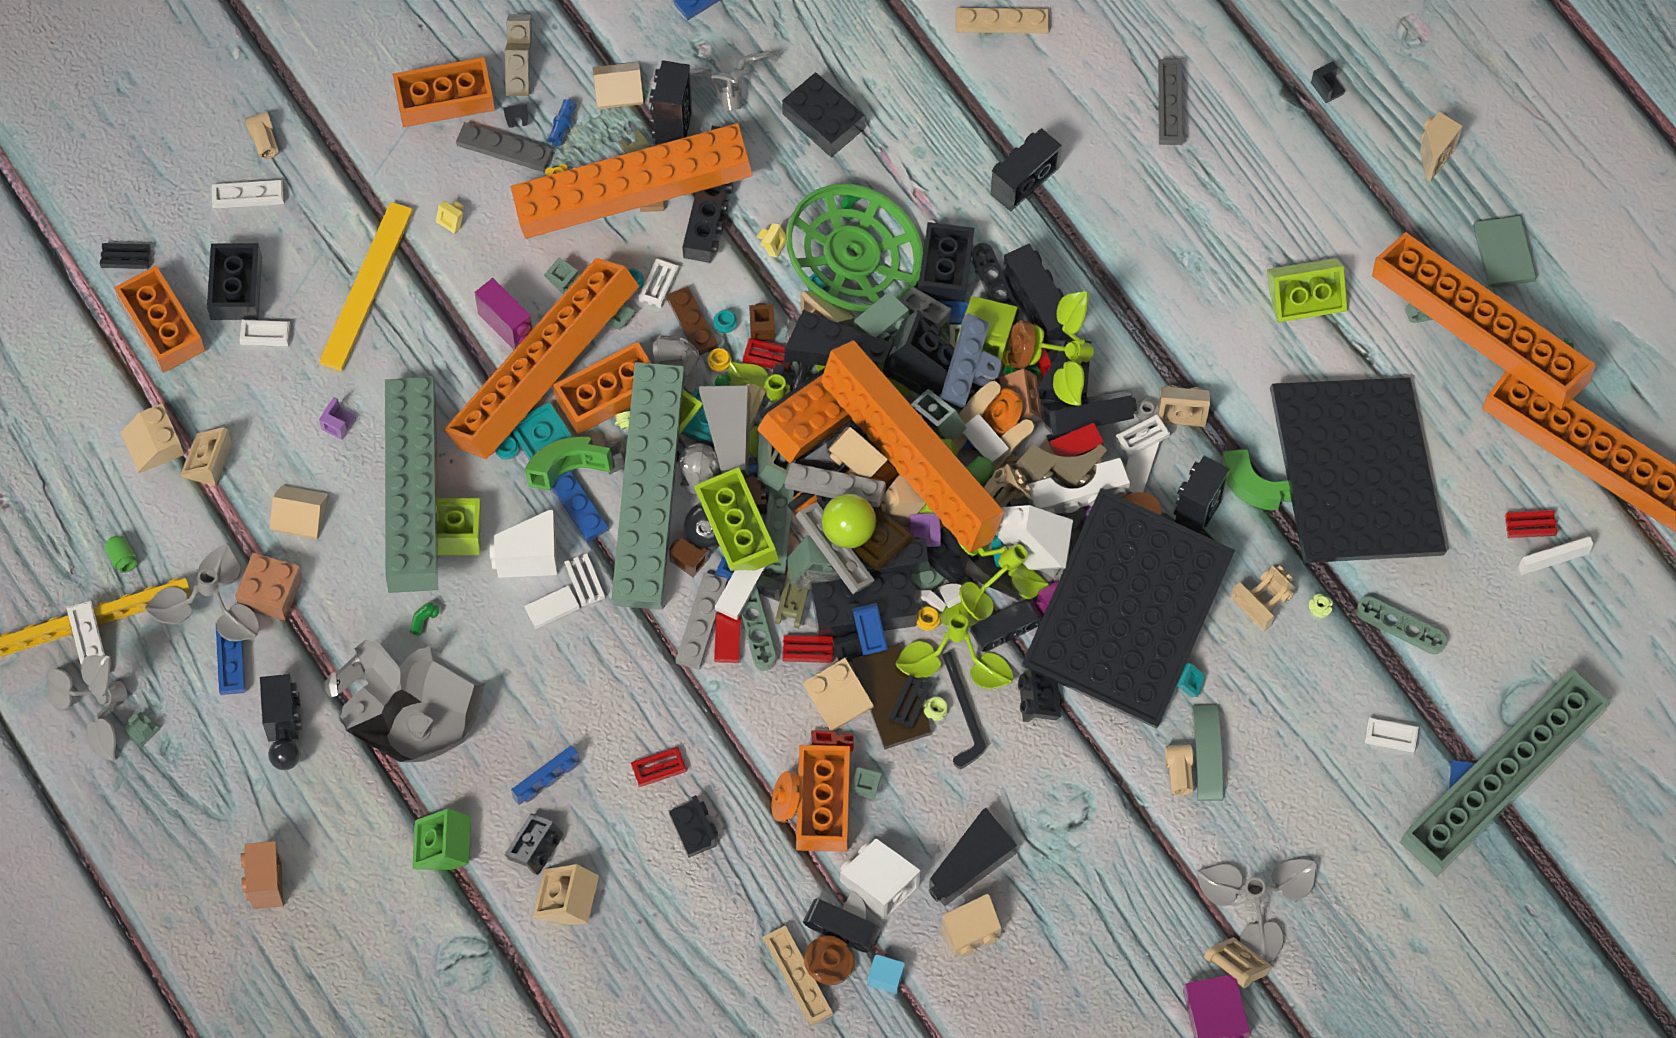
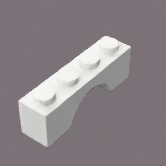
[1027,458,1130,514]

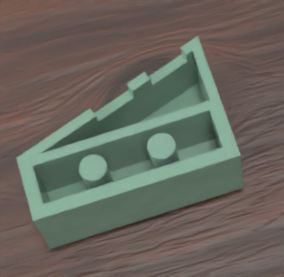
[757,401,796,491]
[787,535,876,585]

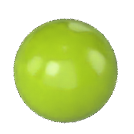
[821,494,876,548]

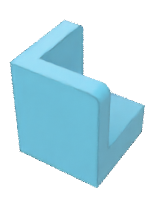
[867,955,905,994]

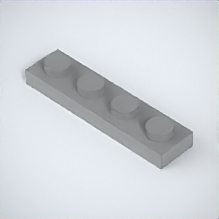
[784,463,886,507]
[795,502,874,594]
[676,572,728,670]

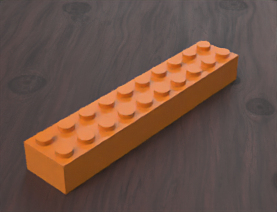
[510,123,753,239]
[1372,232,1596,409]
[444,258,639,460]
[821,340,1004,553]
[1482,371,1676,533]

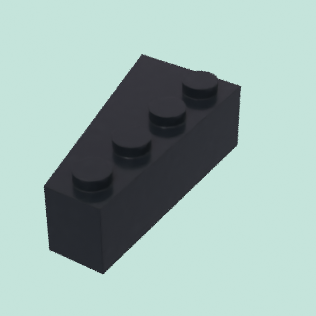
[784,310,893,374]
[889,310,984,410]

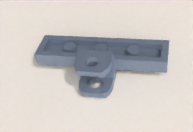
[940,313,1002,408]

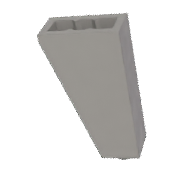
[699,386,751,477]

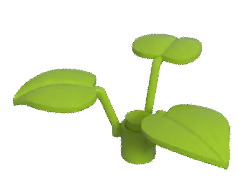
[1028,291,1094,406]
[728,362,810,460]
[959,543,1049,620]
[896,602,1013,689]

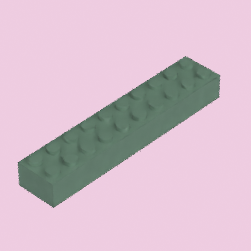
[611,362,685,610]
[385,377,438,593]
[1400,669,1610,877]

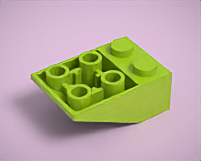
[955,296,1018,375]

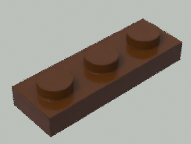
[666,286,718,356]

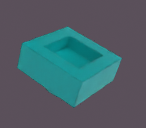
[1176,663,1206,697]

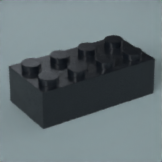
[649,60,692,145]
[1003,243,1072,353]
[811,570,917,638]

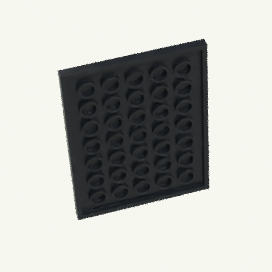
[1270,377,1447,563]
[1021,488,1235,729]

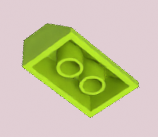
[1267,258,1347,322]
[437,498,481,555]

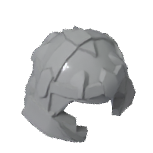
[653,334,699,377]
[678,443,722,494]

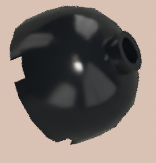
[684,502,720,550]

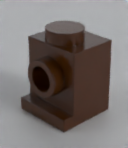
[749,303,775,341]
[744,475,766,514]
[669,537,708,578]

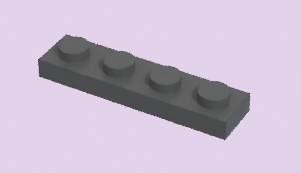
[1158,59,1183,145]
[456,122,552,172]

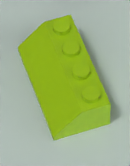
[694,467,779,571]

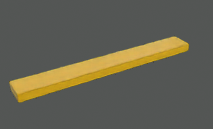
[319,202,413,371]

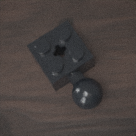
[260,674,302,770]

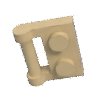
[1204,937,1272,988]

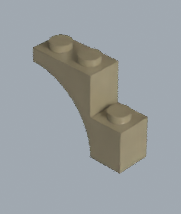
[505,14,532,96]
[1013,444,1107,489]

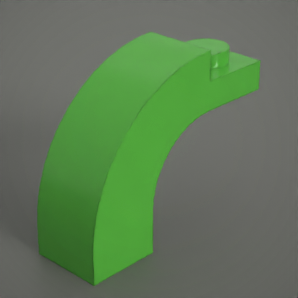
[525,437,614,491]
[1221,449,1292,510]

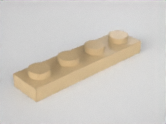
[956,8,1048,34]
[763,925,833,1027]

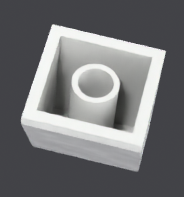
[995,505,1073,570]
[490,510,557,578]
[840,838,920,922]

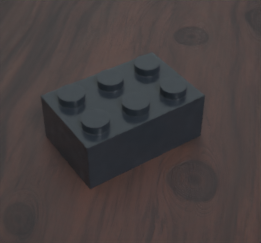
[782,72,865,158]
[990,128,1062,212]
[918,222,975,302]
[207,243,262,320]
[1173,456,1230,533]

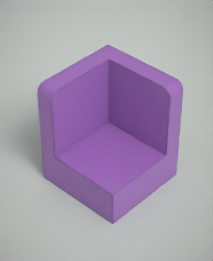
[319,397,356,440]
[909,513,940,547]

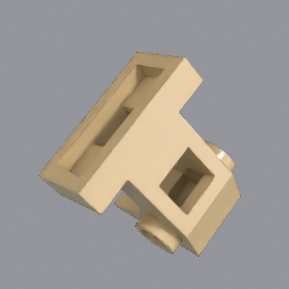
[984,464,1032,507]
[1230,565,1296,632]

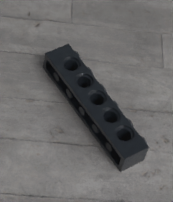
[682,125,734,263]

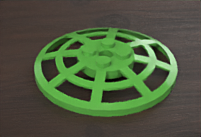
[786,184,923,311]

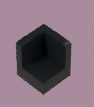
[1311,61,1345,103]

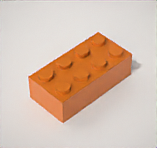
[392,57,495,127]
[114,265,205,373]
[553,341,652,435]
[757,374,852,464]
[796,745,850,852]

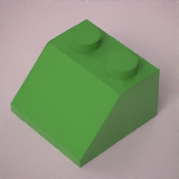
[412,808,471,870]

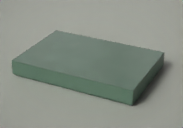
[1473,216,1536,287]

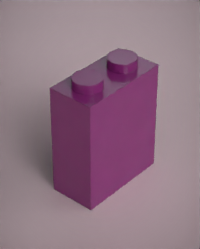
[474,278,532,350]
[1183,975,1250,1038]

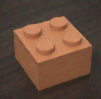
[235,553,302,621]
[241,841,284,909]

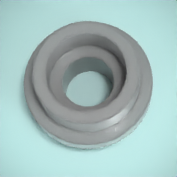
[1135,399,1159,422]

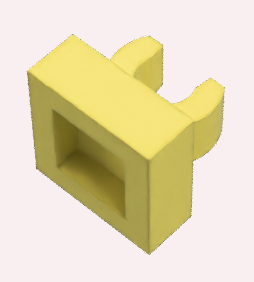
[436,200,464,234]
[757,223,786,257]

